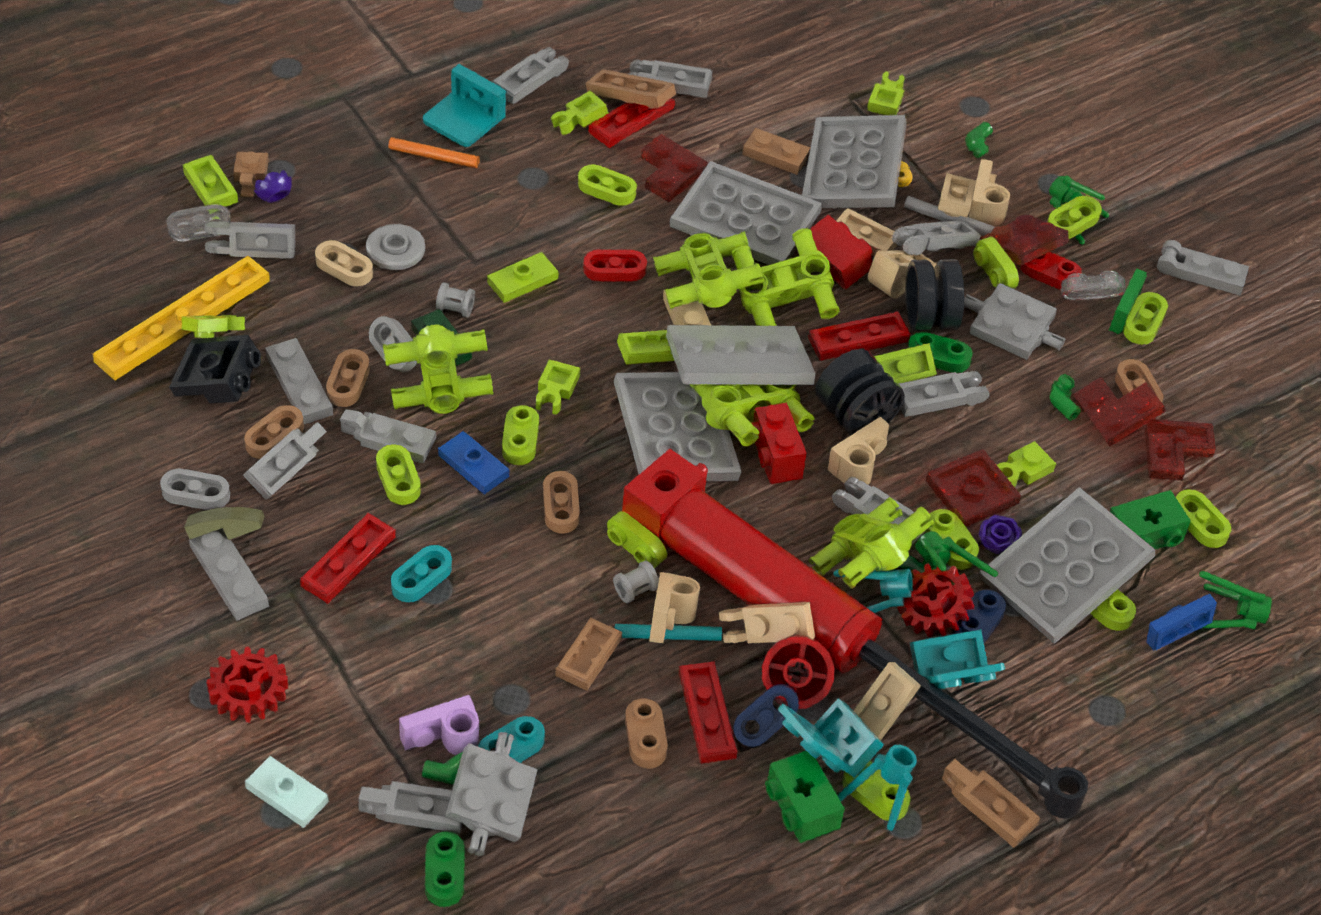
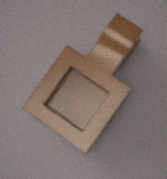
[233,152,269,197]

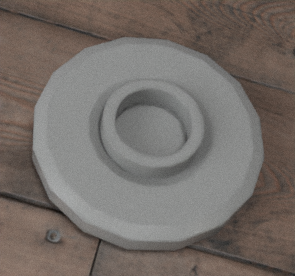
[366,224,425,270]

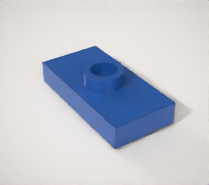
[438,431,510,495]
[1146,593,1217,651]

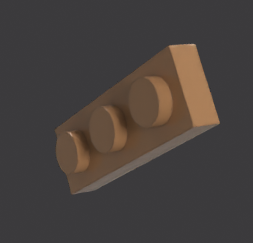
[585,69,676,108]

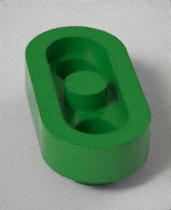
[908,332,972,373]
[425,831,465,907]

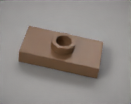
[555,618,622,691]

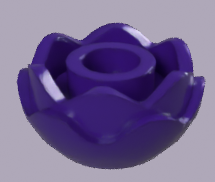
[254,170,292,203]
[979,515,1022,555]

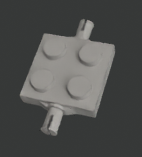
[964,283,1065,360]
[446,732,538,856]

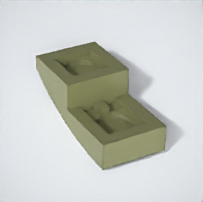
[184,507,265,540]

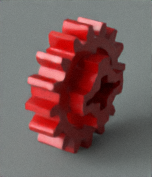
[897,563,974,638]
[206,646,289,723]

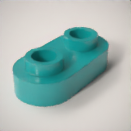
[391,545,452,602]
[478,716,545,763]

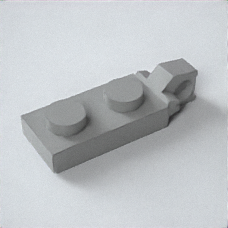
[340,409,436,463]
[243,422,327,500]
[358,781,462,833]

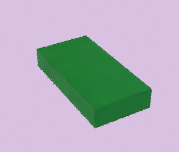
[1109,268,1147,334]

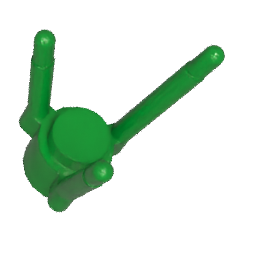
[1049,175,1109,245]
[916,531,998,577]
[1199,571,1272,630]

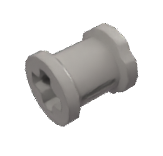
[436,282,475,318]
[613,561,659,604]

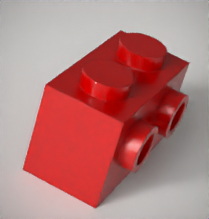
[810,215,873,290]
[750,402,807,484]

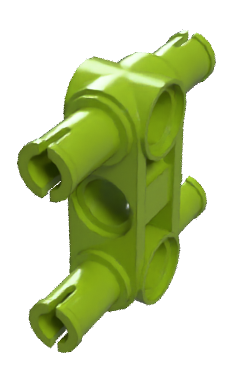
[731,228,840,326]
[653,231,764,309]
[383,325,494,414]
[689,384,815,446]
[809,497,935,588]

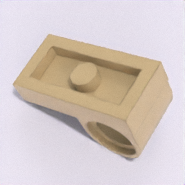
[969,159,1010,226]
[868,250,936,299]
[828,417,889,485]
[649,572,700,643]

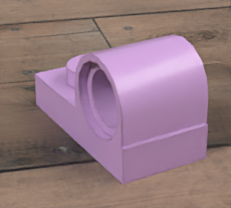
[399,695,479,755]

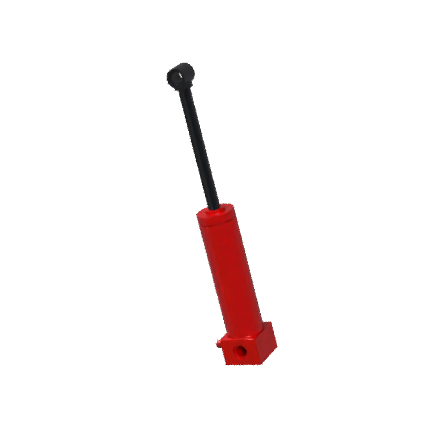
[622,448,1088,819]

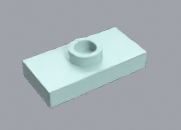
[245,756,329,828]

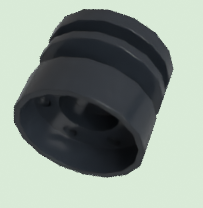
[815,349,905,436]

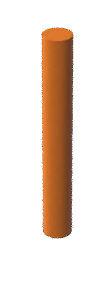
[388,137,480,168]

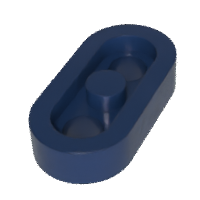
[951,590,1006,643]
[734,684,799,747]

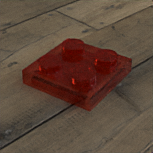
[980,215,1069,265]
[925,449,1021,527]

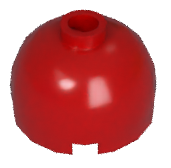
[762,635,834,709]

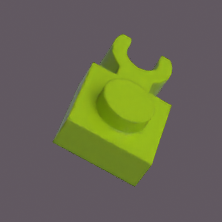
[867,71,905,115]
[551,91,608,135]
[182,315,245,338]
[536,359,580,415]
[992,441,1056,491]

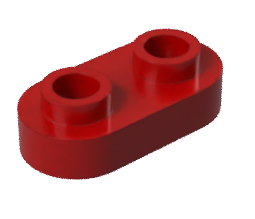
[1020,248,1082,291]
[583,250,647,281]

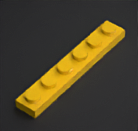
[93,256,270,380]

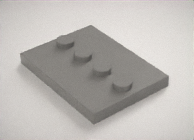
[802,115,907,208]
[670,161,822,265]
[666,325,815,385]
[614,372,741,482]
[979,487,1155,644]

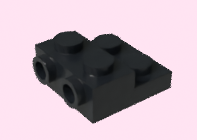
[169,335,261,404]

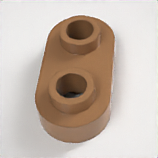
[326,349,370,407]
[1115,359,1164,416]
[244,405,304,459]
[543,471,580,533]
[625,699,668,769]

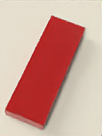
[589,98,675,148]
[808,311,911,361]
[300,513,396,604]
[679,661,738,764]

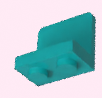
[423,64,506,147]
[909,630,1005,689]
[778,698,884,778]

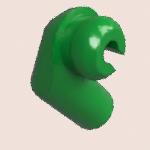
[965,122,993,158]
[1049,374,1081,421]
[422,751,463,785]

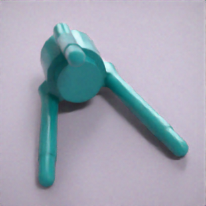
[833,569,913,613]
[837,745,917,831]

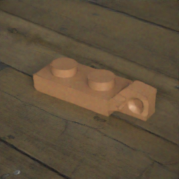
[942,759,1040,848]

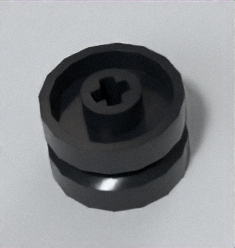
[905,259,964,331]

